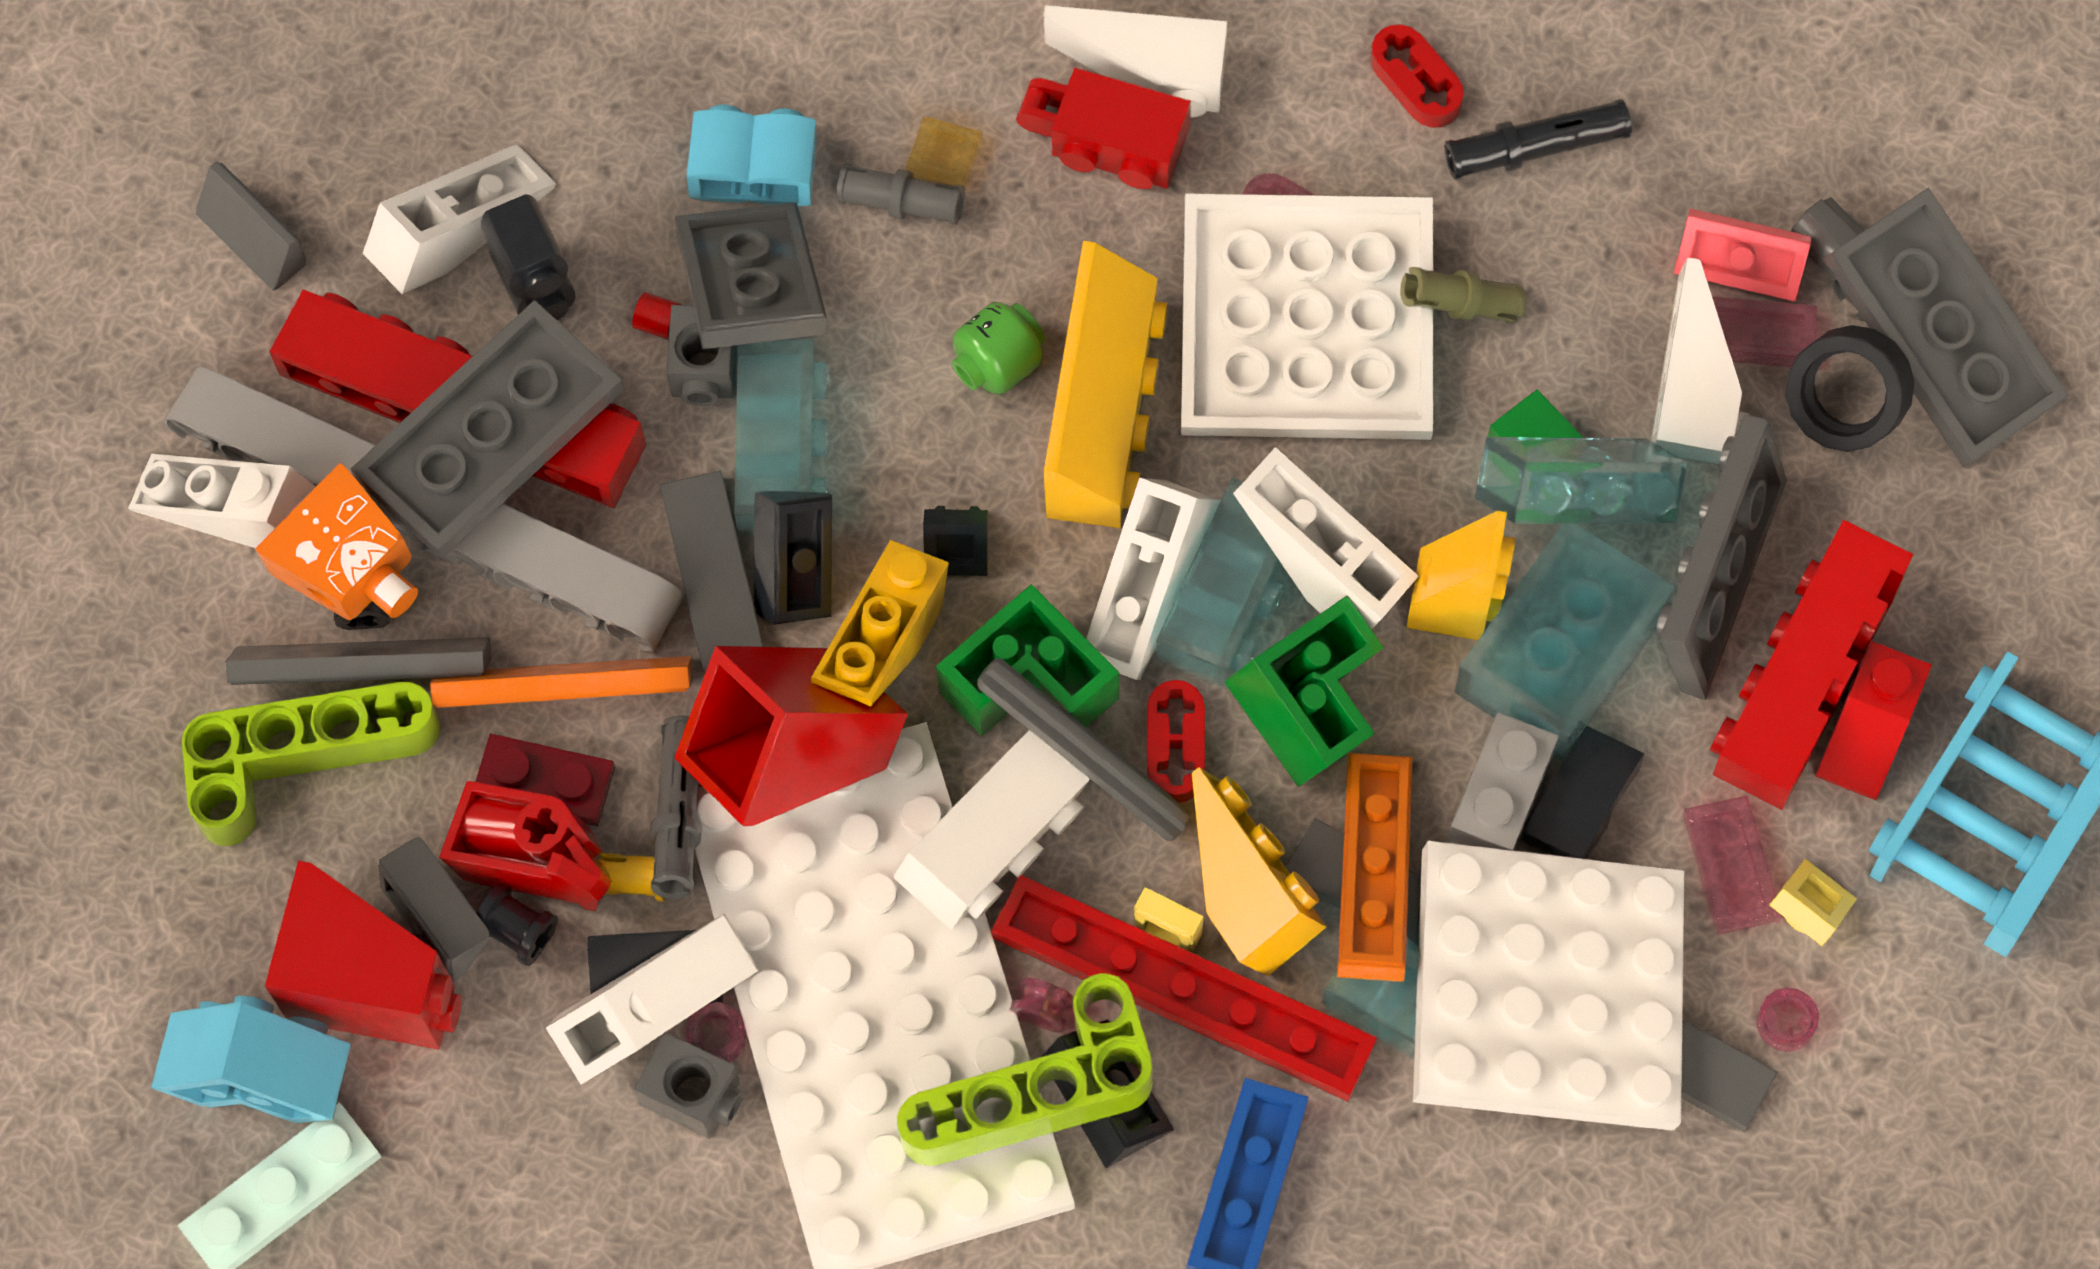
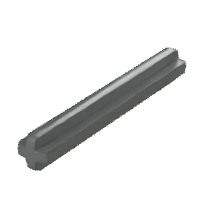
[977,658,1190,841]

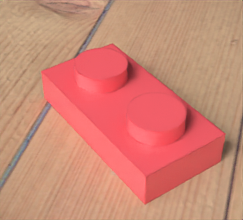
[1674,208,1812,302]

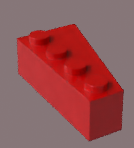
[1709,519,1914,810]

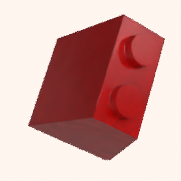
[674,646,908,826]
[265,860,462,1050]

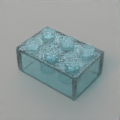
[1455,518,1675,762]

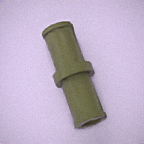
[1400,267,1526,323]

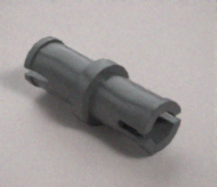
[836,163,965,225]

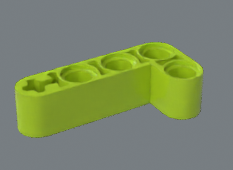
[182,682,441,846]
[897,973,1153,1166]

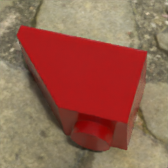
[1815,641,1932,801]

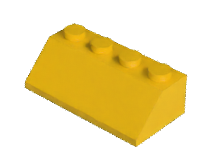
[1044,241,1168,528]

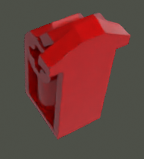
[439,781,612,912]

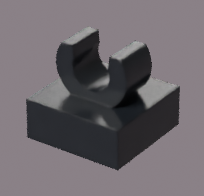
[923,506,988,576]

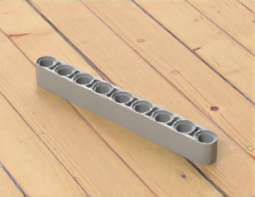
[164,367,684,653]

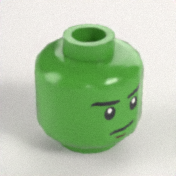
[951,301,1045,395]

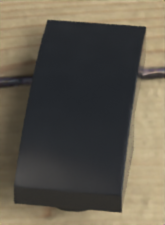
[1522,726,1645,859]

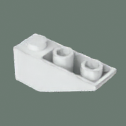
[128,454,316,548]
[546,914,759,1084]

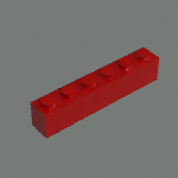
[269,289,646,509]

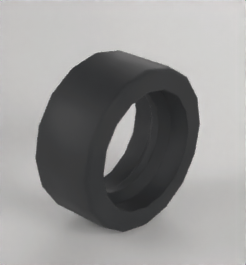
[1785,325,1915,452]

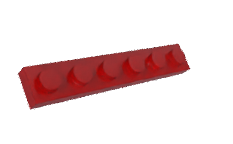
[991,875,1377,1102]

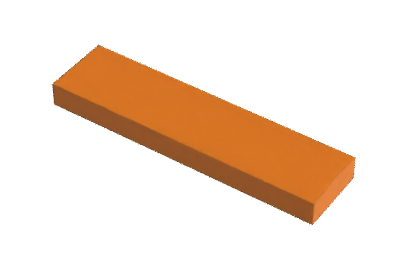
[430,656,693,708]
[1337,753,1413,982]

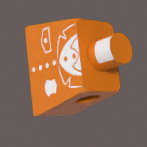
[255,463,418,620]

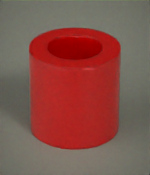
[632,292,682,340]

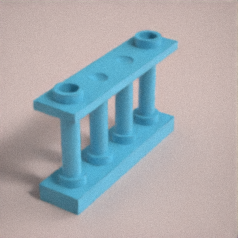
[1868,651,2100,957]

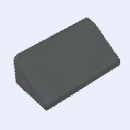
[196,161,307,290]
[378,837,489,982]

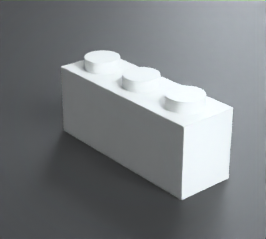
[893,730,1090,930]

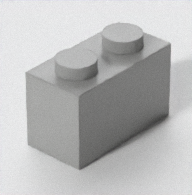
[1447,712,1559,851]

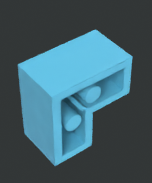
[151,996,351,1124]

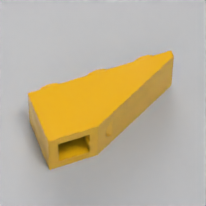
[1406,511,1516,641]
[811,540,949,706]
[1192,767,1327,976]

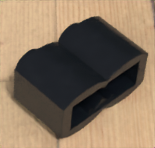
[481,194,575,320]

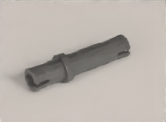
[649,715,702,899]

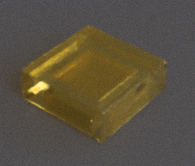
[905,116,983,187]

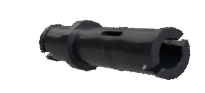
[1444,99,1632,180]

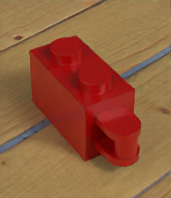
[1016,67,1191,189]

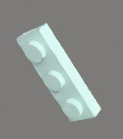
[177,1102,381,1269]

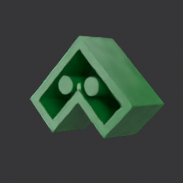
[936,584,1119,736]
[1224,596,1384,787]

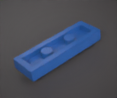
[1187,1078,1309,1269]

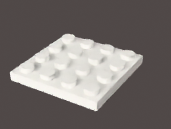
[1181,194,1433,440]
[1413,841,1684,1131]

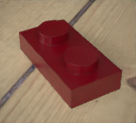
[475,733,616,827]

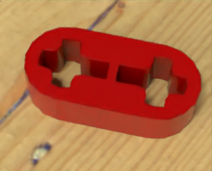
[1370,24,1464,128]
[1147,680,1205,803]

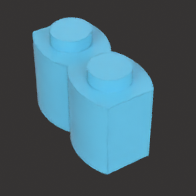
[687,105,817,206]

